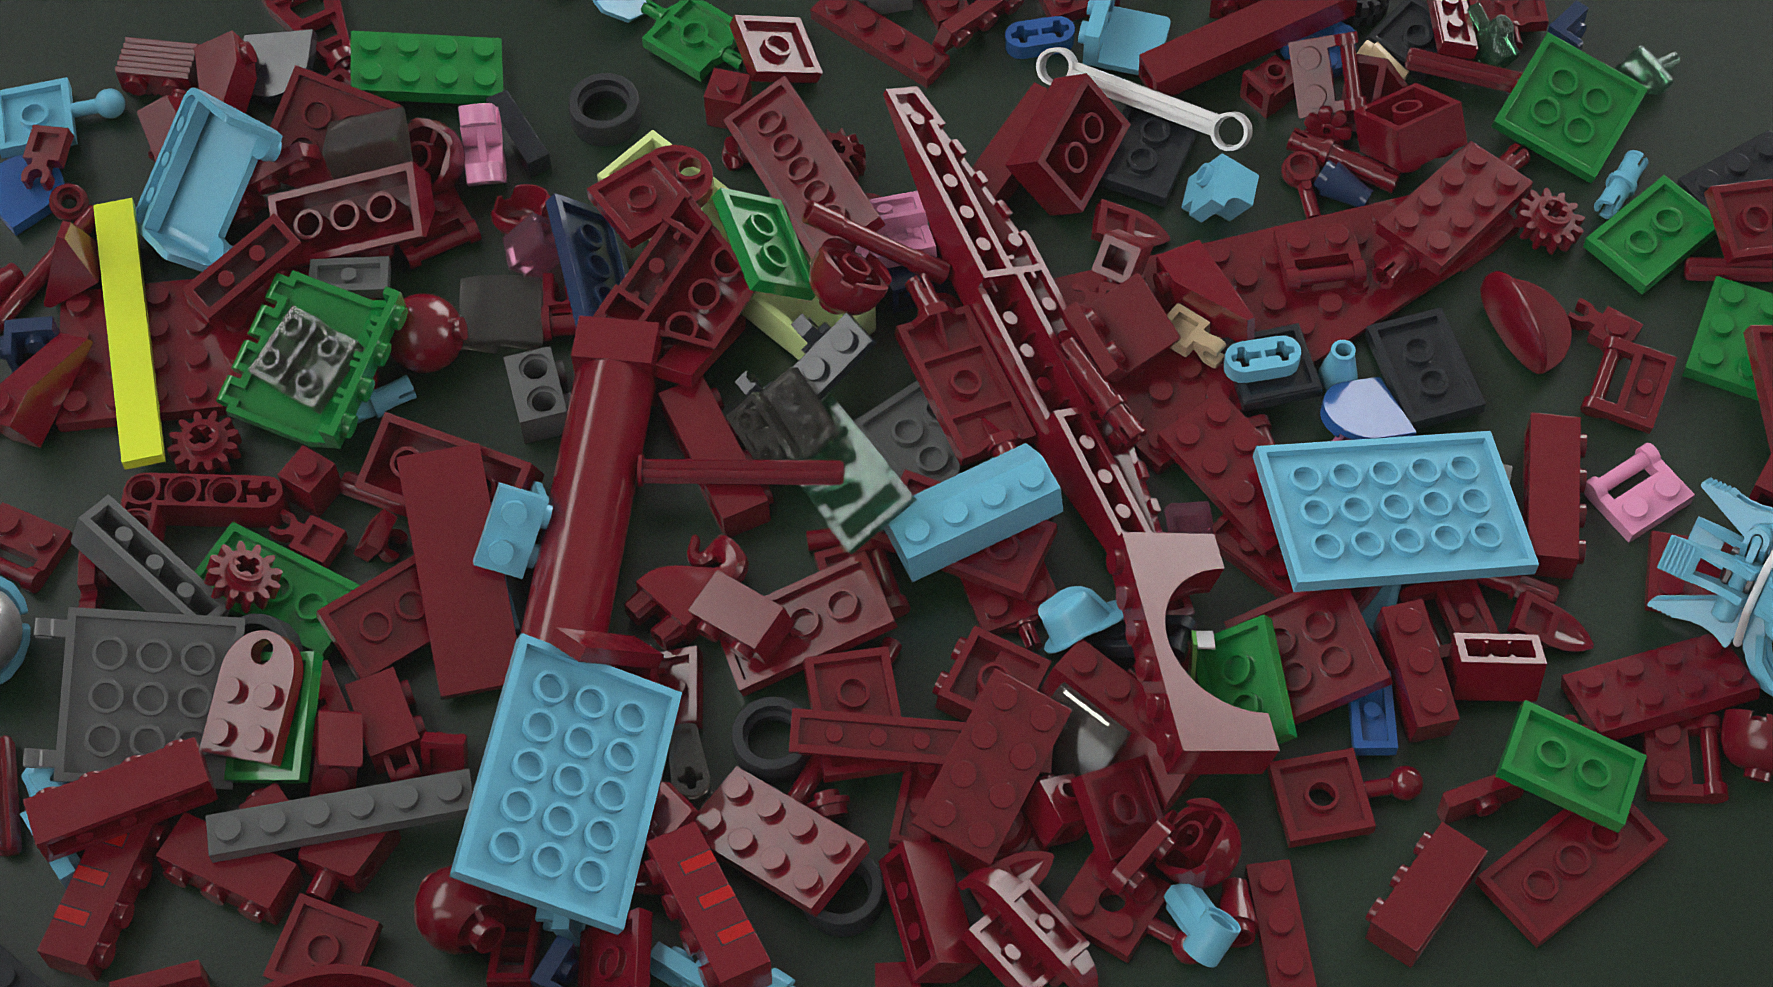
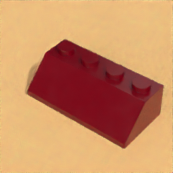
[268,161,435,272]
[354,412,545,506]
[1039,639,1201,815]

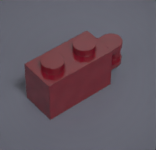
[345,667,427,782]

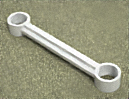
[1036,47,1253,151]

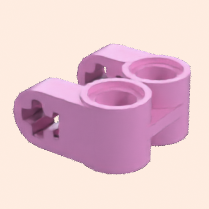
[458,103,507,187]

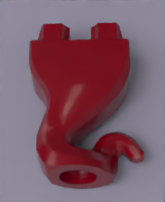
[624,534,749,651]

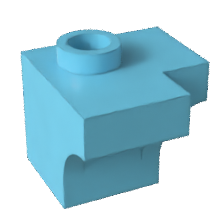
[1181,153,1259,223]

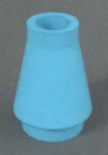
[1318,340,1358,390]

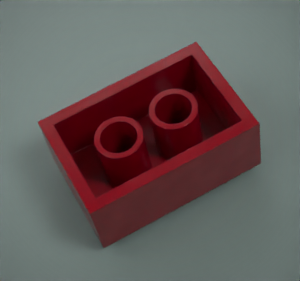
[1005,73,1131,216]

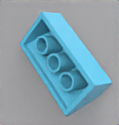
[876,443,1063,582]

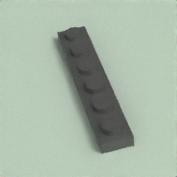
[206,769,474,863]

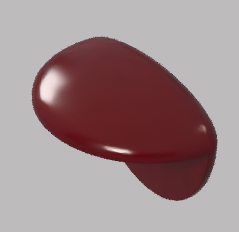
[1480,271,1572,374]

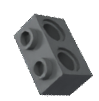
[503,346,571,444]

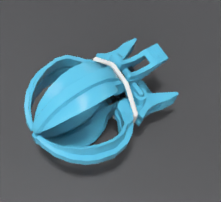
[1647,477,1773,697]

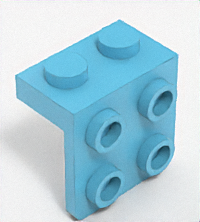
[1078,0,1171,75]
[473,481,553,579]

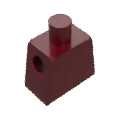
[298,793,401,904]

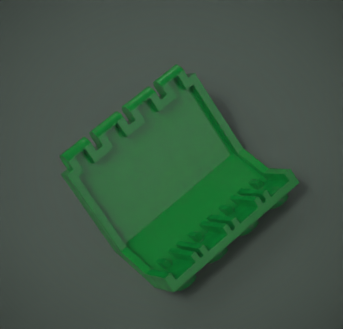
[216,270,408,449]

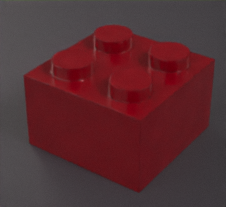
[1353,83,1468,172]

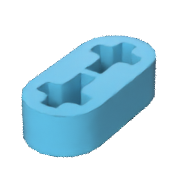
[1224,336,1301,383]

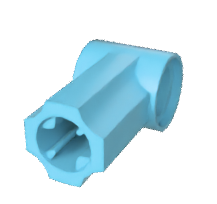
[1164,883,1241,968]

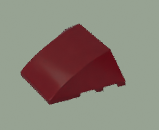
[593,186,756,350]

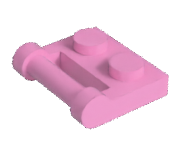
[1584,443,1695,543]

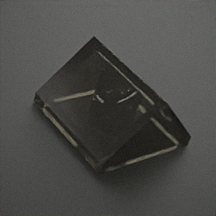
[322,107,413,180]

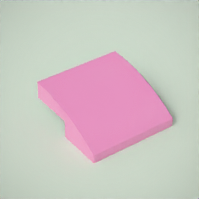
[855,191,937,268]

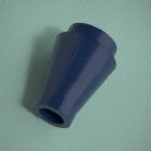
[1313,160,1374,207]

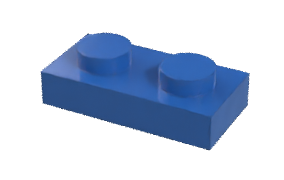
[1348,670,1398,756]

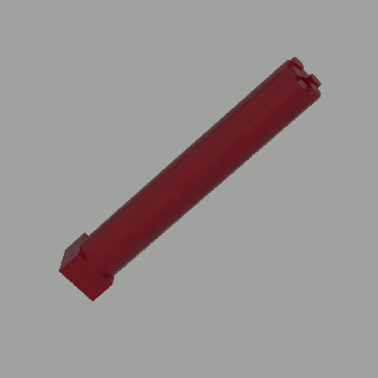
[521,315,664,644]

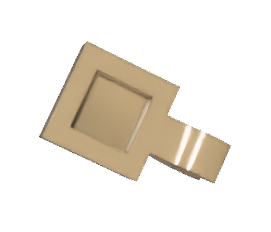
[1167,303,1226,369]

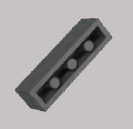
[71,494,230,617]

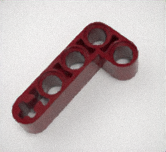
[120,473,291,543]

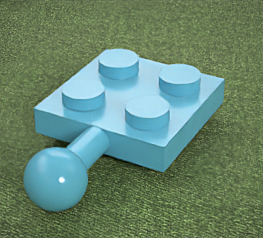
[0,77,126,159]

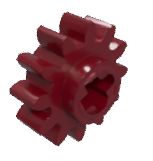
[1513,188,1585,254]
[167,411,242,474]
[204,541,283,613]

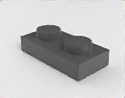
[309,256,391,298]

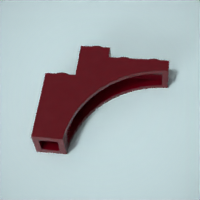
[137,95,324,225]

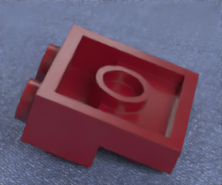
[932,625,1051,722]

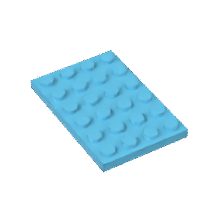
[1253,431,1539,592]
[449,633,682,935]

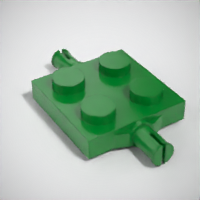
[641,0,746,82]

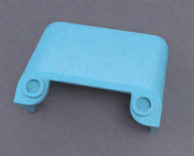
[136,87,283,272]

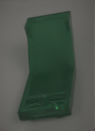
[769,394,917,555]

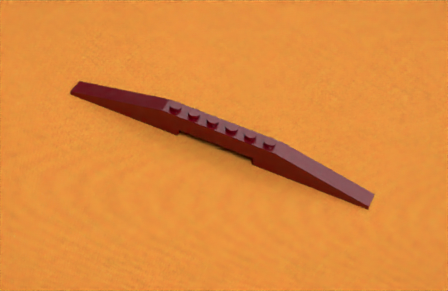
[883,86,1195,617]

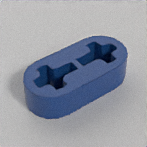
[1005,16,1075,59]

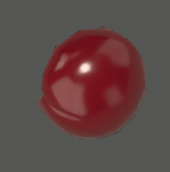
[491,184,550,239]

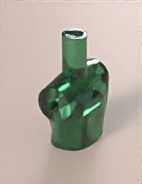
[1467,2,1520,68]
[1614,45,1680,96]

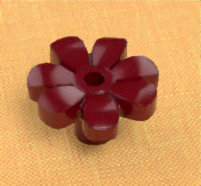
[1304,106,1352,147]

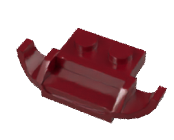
[957,868,1098,987]

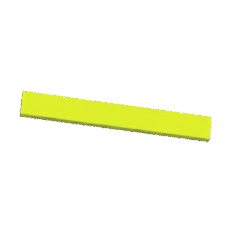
[93,198,166,470]

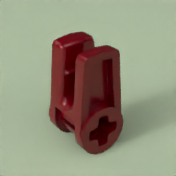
[541,273,577,341]

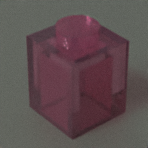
[502,213,560,280]

